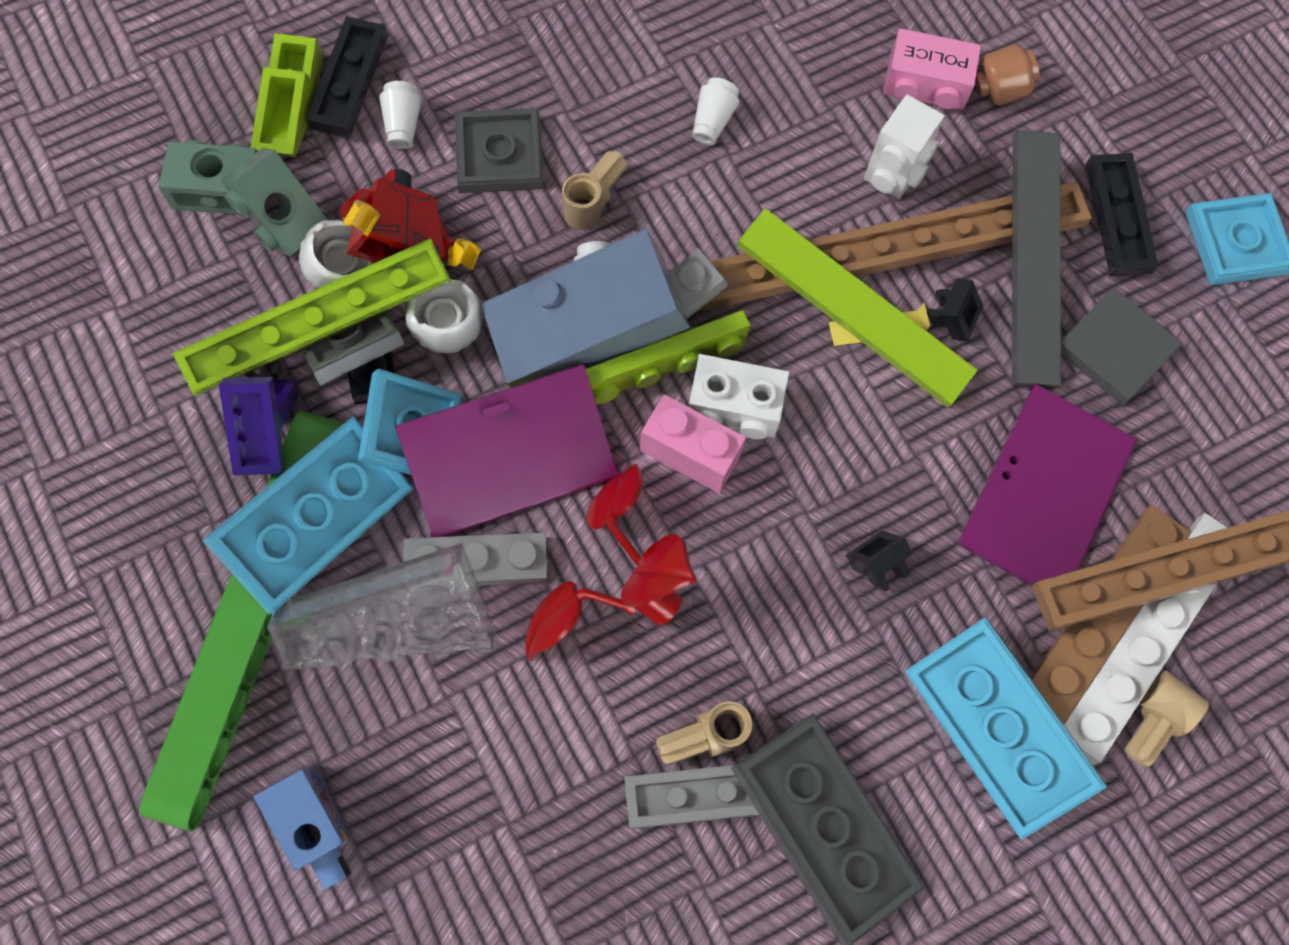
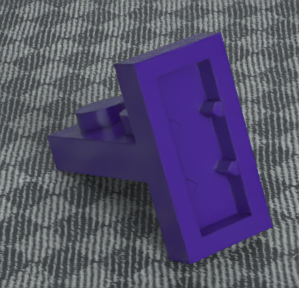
[219,377,298,475]

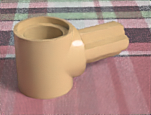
[562,151,627,230]
[1125,671,1209,767]
[656,701,752,765]

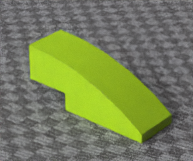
[250,33,324,157]

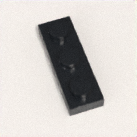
[306,16,388,138]
[1086,153,1158,276]

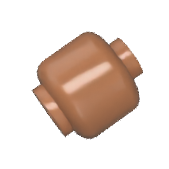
[975,44,1040,106]

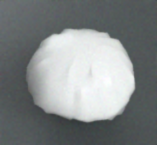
[299,220,374,288]
[405,279,483,354]

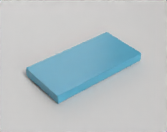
[202,416,414,614]
[905,617,1107,840]

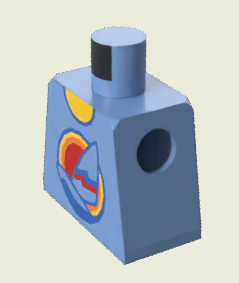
[253,765,352,890]

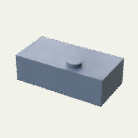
[481,229,690,387]

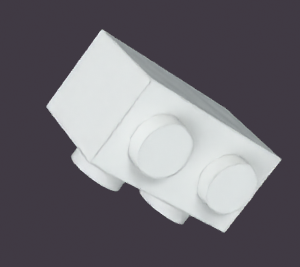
[864,94,945,200]
[688,354,789,439]

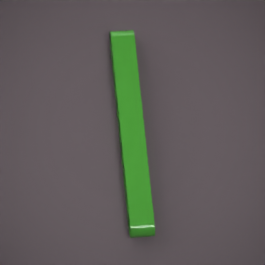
[140,411,344,832]

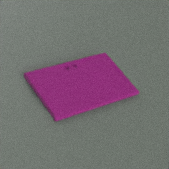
[395,364,619,537]
[957,384,1137,586]

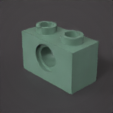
[158,140,257,216]
[221,148,328,256]

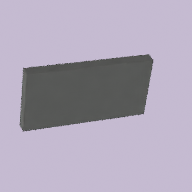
[731,713,925,945]

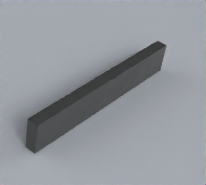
[1012,130,1061,389]

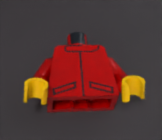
[340,169,481,270]

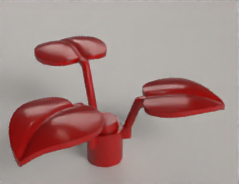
[525,463,697,661]

